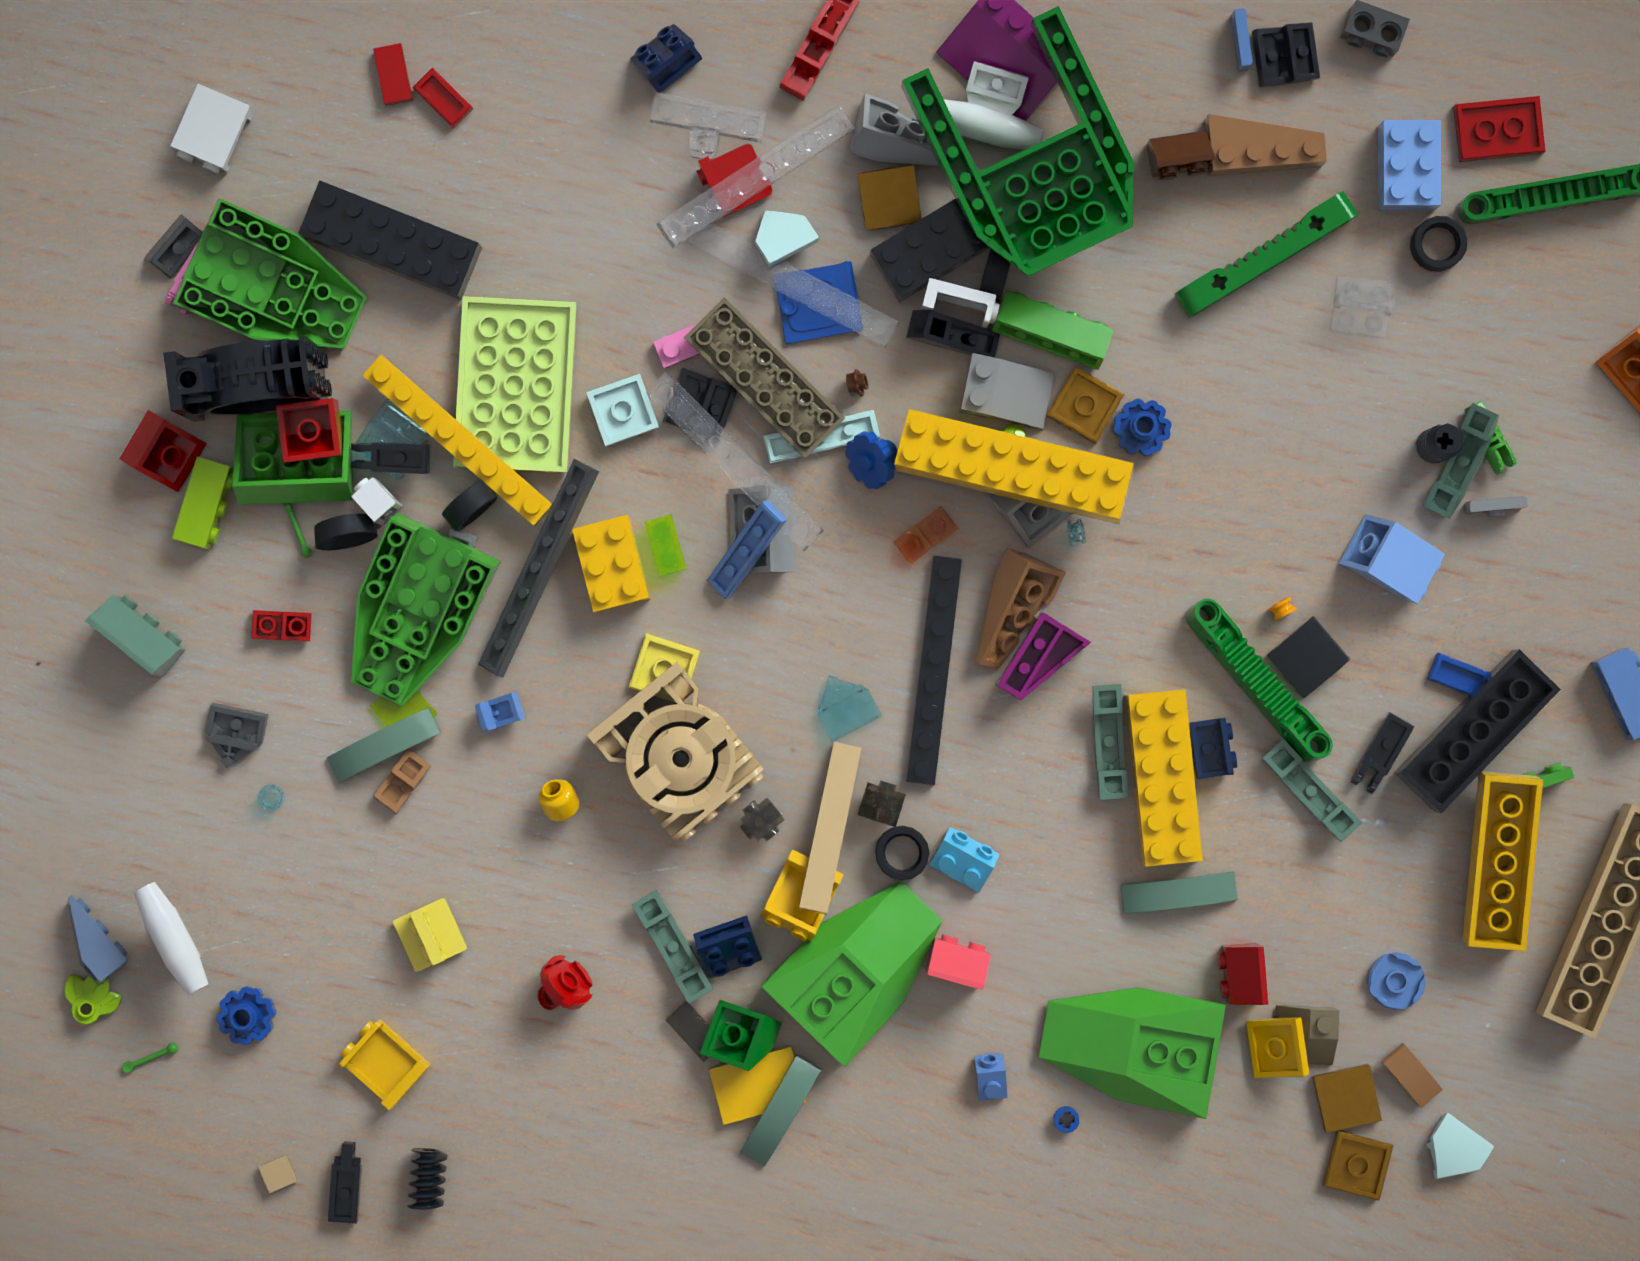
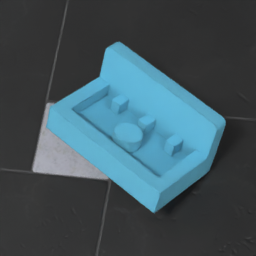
[929,827,999,893]

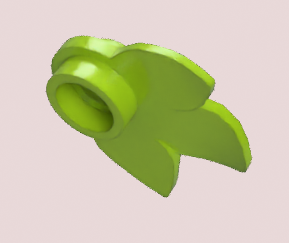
[65,974,122,1025]

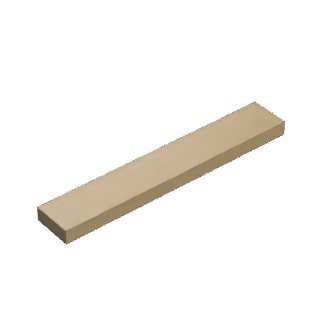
[798,742,862,915]

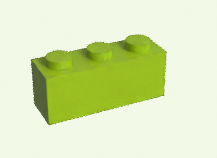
[172,457,233,550]

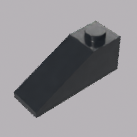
[906,310,1000,358]

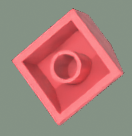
[925,934,991,990]

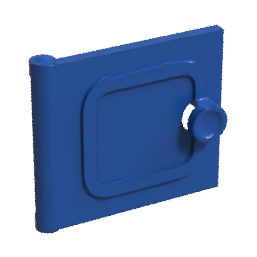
[774,261,864,344]

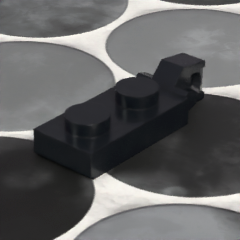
[328,1141,362,1224]

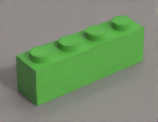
[992,291,1114,370]

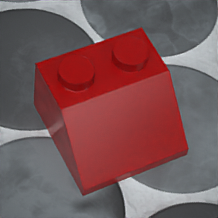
[276,398,342,463]
[119,410,207,492]
[1218,943,1269,1005]

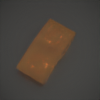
[894,506,959,564]

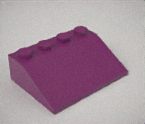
[936,0,1058,121]

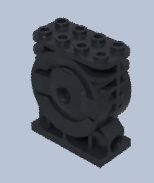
[163,336,332,422]

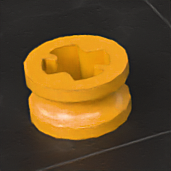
[1268,596,1297,621]

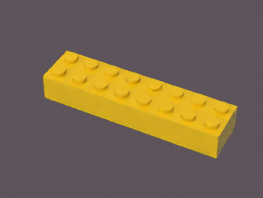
[894,409,1134,525]

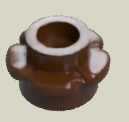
[846,369,869,397]

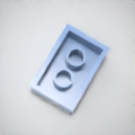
[1378,120,1441,211]

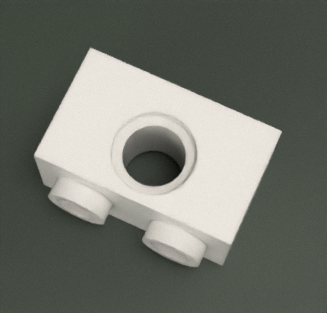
[351,477,403,525]

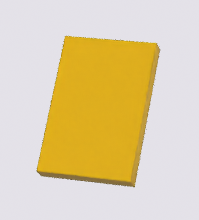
[709,1046,806,1125]

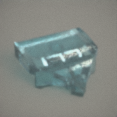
[818,675,882,742]

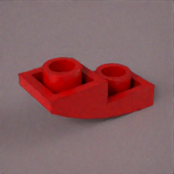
[251,610,312,642]

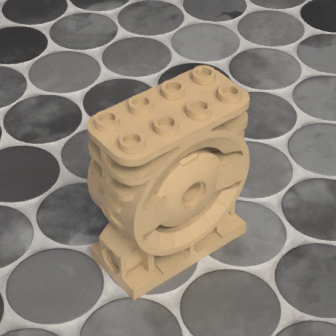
[587,661,764,842]

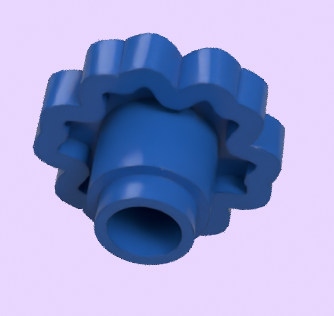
[1113,398,1172,456]
[845,431,898,489]
[216,986,276,1045]

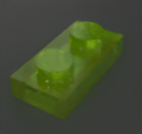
[644,514,687,577]

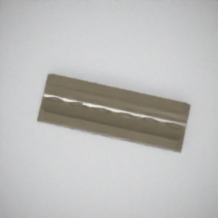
[684,297,845,458]

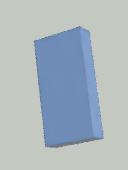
[1231,8,1253,72]

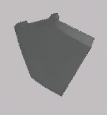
[206,703,269,768]

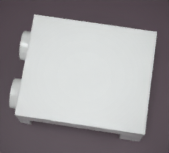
[171,84,255,174]
[921,278,1000,328]

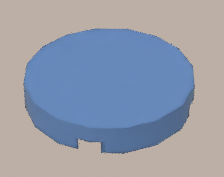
[1367,952,1426,1010]

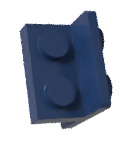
[630,24,703,94]
[693,915,762,978]

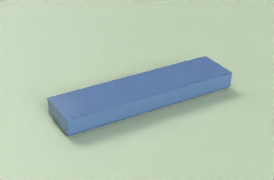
[707,500,787,600]

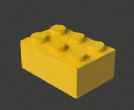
[572,515,650,613]

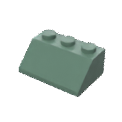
[85,595,186,676]

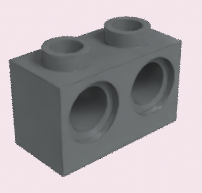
[1340,0,1410,58]

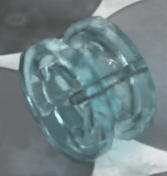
[1067,519,1086,546]
[258,784,285,810]

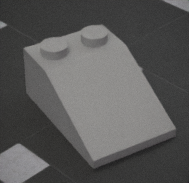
[960,353,1054,429]

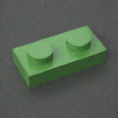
[1520,763,1574,788]

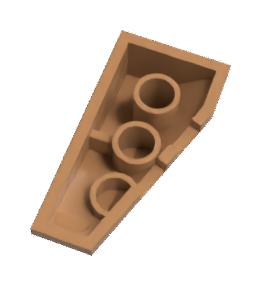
[976,548,1066,669]

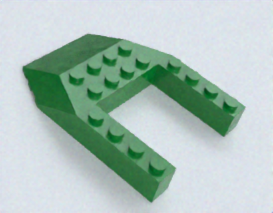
[901,6,1134,277]

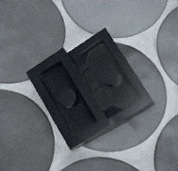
[1252,22,1320,87]
[663,368,737,441]
[1267,616,1350,698]

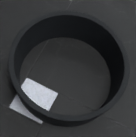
[314,513,378,551]

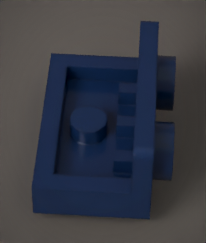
[1189,718,1237,779]

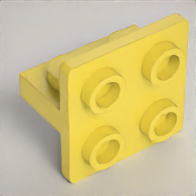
[393,898,467,972]

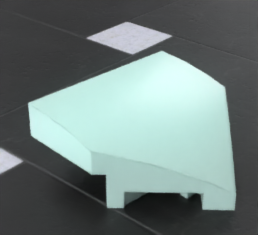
[755,210,819,267]
[1426,1113,1494,1180]

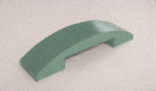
[1424,403,1499,519]
[1092,684,1129,800]
[327,708,441,783]
[1262,739,1362,842]
[1121,871,1238,913]
[631,890,713,1004]
[740,1055,821,1167]

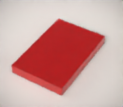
[1453,96,1546,162]

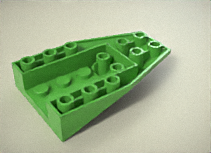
[171,198,367,349]
[351,513,501,706]
[762,881,943,1067]
[1038,987,1226,1119]

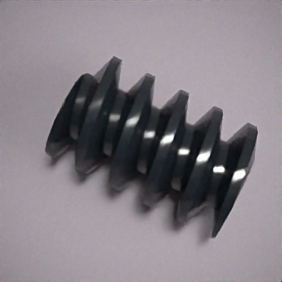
[1416,423,1463,463]
[407,1148,448,1210]

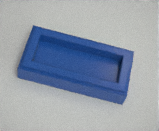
[1427,653,1490,695]

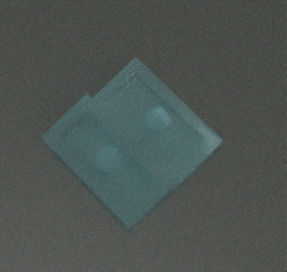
[356,398,431,480]

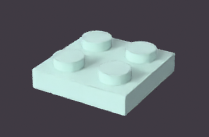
[586,374,659,447]

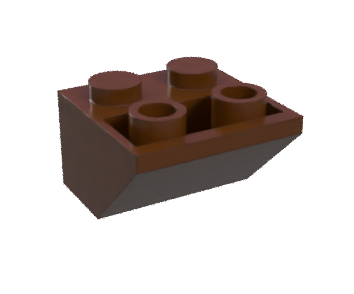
[1147,130,1215,180]

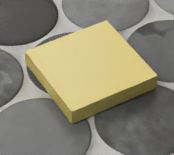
[628,634,700,703]

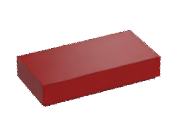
[373,43,413,106]
[412,67,473,129]

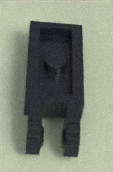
[351,442,430,474]
[1351,712,1415,794]

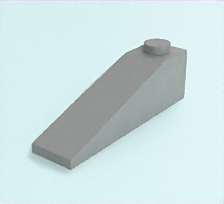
[850,93,969,166]

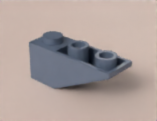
[67,895,127,986]

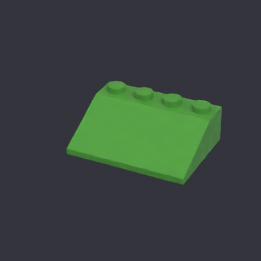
[232,410,353,505]

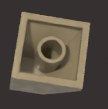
[1276,1005,1339,1065]

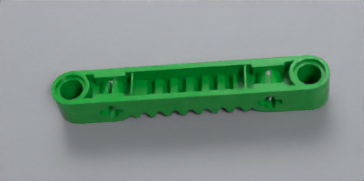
[1457,164,1640,224]
[1174,191,1358,318]
[1186,598,1333,762]

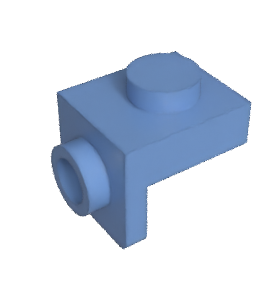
[475,691,526,732]
[975,1054,1007,1101]

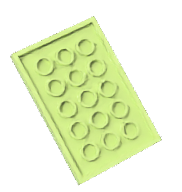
[453,296,577,473]

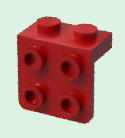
[696,144,773,218]

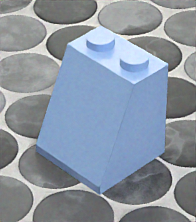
[1338,514,1445,604]

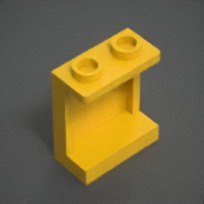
[760,849,844,941]
[339,1019,431,1110]

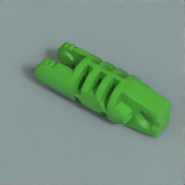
[1465,401,1517,474]

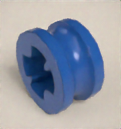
[1054,1106,1079,1133]

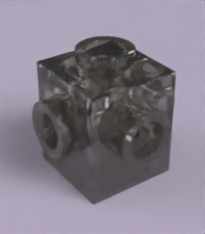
[857,780,906,827]
[740,797,785,842]

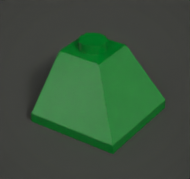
[699,1000,782,1071]

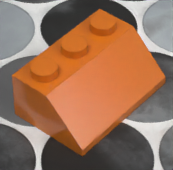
[1596,325,1640,413]

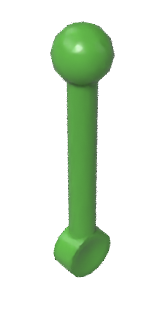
[284,503,312,558]
[122,1043,178,1073]

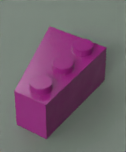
[995,612,1091,700]

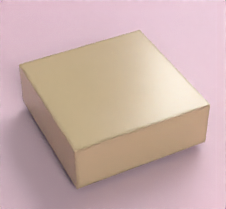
[258,1155,297,1194]

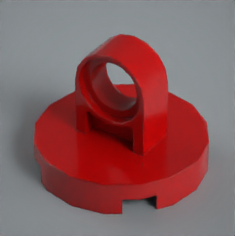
[537,955,593,1010]

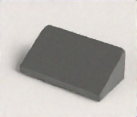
[145,214,203,279]

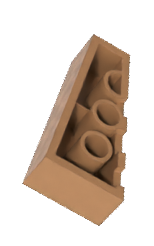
[1204,114,1327,176]

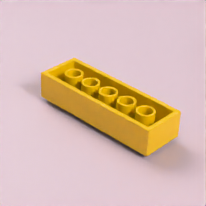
[1125,689,1203,866]
[1462,771,1543,951]

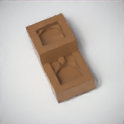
[373,749,431,814]
[1381,1043,1443,1108]

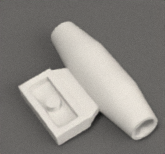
[944,61,1043,150]
[134,882,209,995]

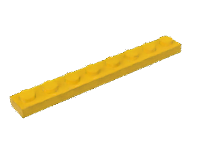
[362,354,552,526]

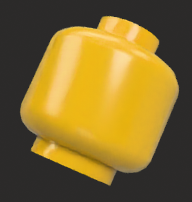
[538,779,580,822]

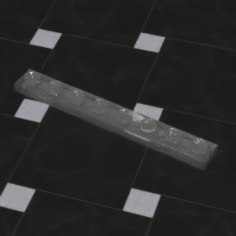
[657,105,855,248]
[686,216,899,348]
[646,372,824,551]

